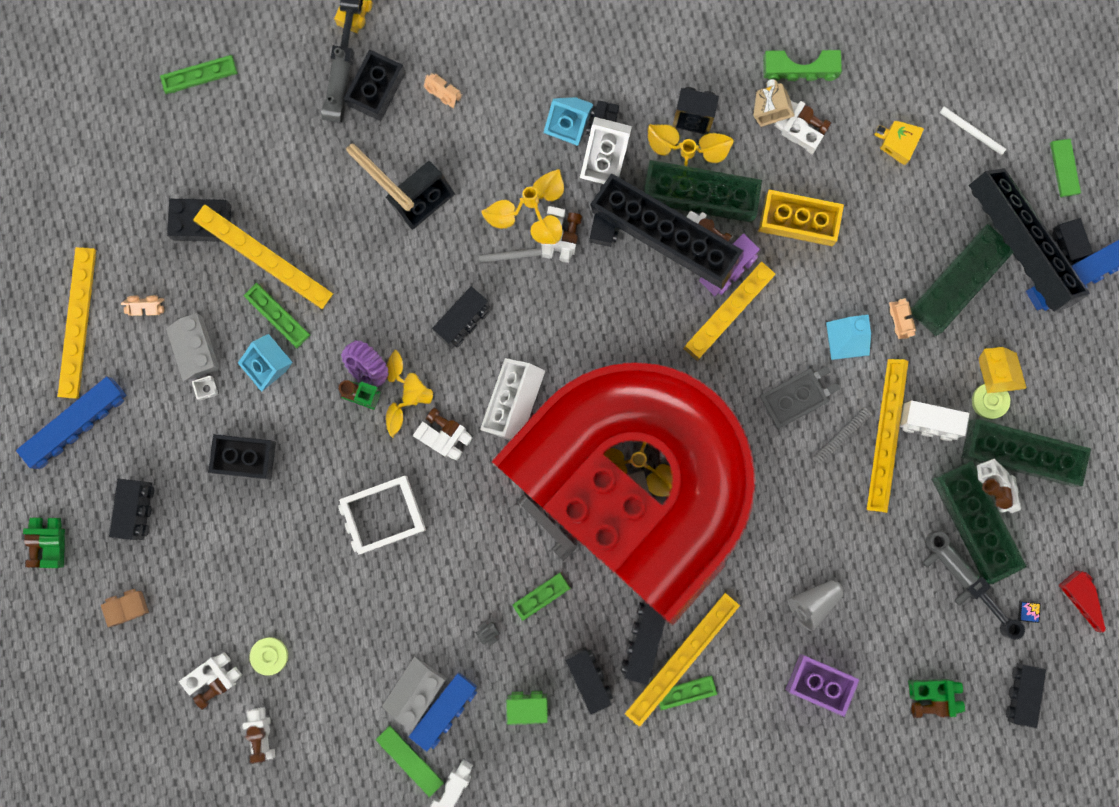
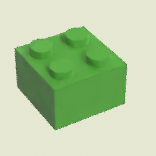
[506,690,548,724]

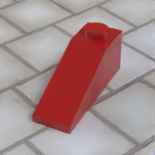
[1058,571,1106,633]

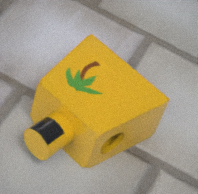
[874,121,924,165]

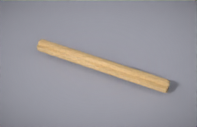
[346,144,414,211]

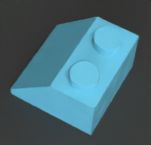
[238,334,293,392]

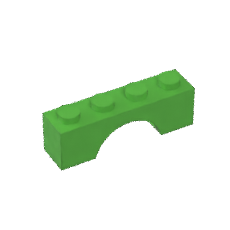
[763,50,842,81]

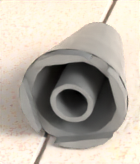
[788,580,844,631]

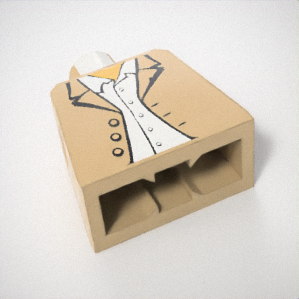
[754,80,795,127]

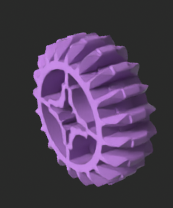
[341,340,389,387]

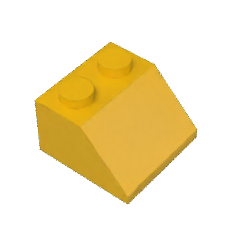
[979,347,1026,393]

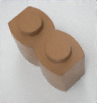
[101,589,149,627]

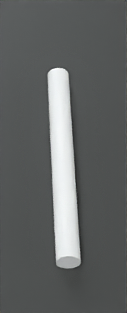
[940,107,1006,155]

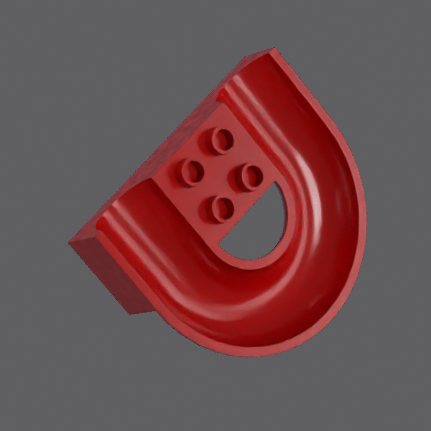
[491,363,755,626]

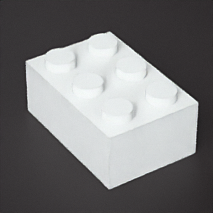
[580,117,632,184]
[900,401,969,441]

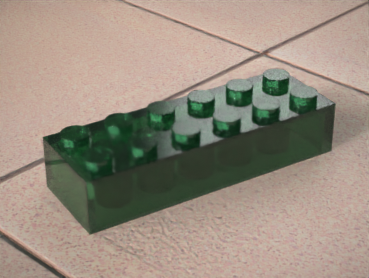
[643,160,762,223]
[910,224,1014,336]
[961,419,1091,487]
[931,461,1027,584]

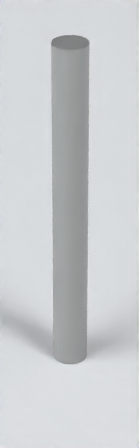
[478,248,554,263]

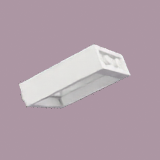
[338,476,426,555]

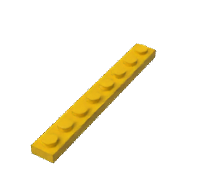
[193,204,333,310]
[57,247,96,399]
[867,359,909,513]
[624,593,740,727]

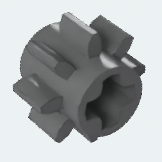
[476,621,500,645]

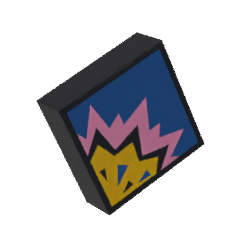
[1018,601,1041,623]

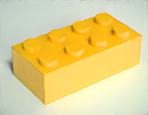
[758,190,844,246]

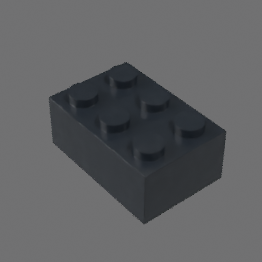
[344,49,406,122]
[672,87,719,135]
[386,160,455,230]
[167,198,232,242]
[432,286,490,349]
[208,434,276,480]
[109,478,155,540]
[565,647,614,715]

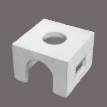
[192,376,218,401]

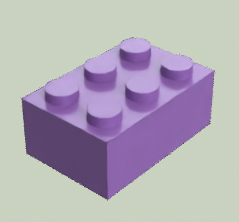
[699,233,760,296]
[785,654,859,717]

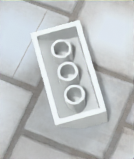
[480,358,545,440]

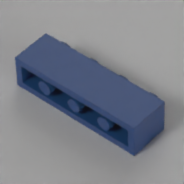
[409,672,477,752]

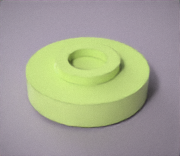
[972,384,1010,419]
[250,637,288,675]

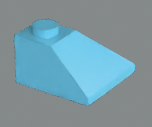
[543,97,593,146]
[826,315,871,360]

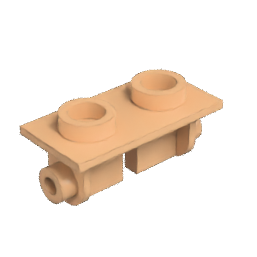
[424,73,462,108]
[121,295,164,316]
[889,298,916,339]

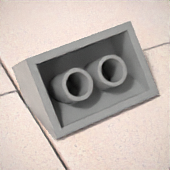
[166,313,220,382]
[382,657,447,731]

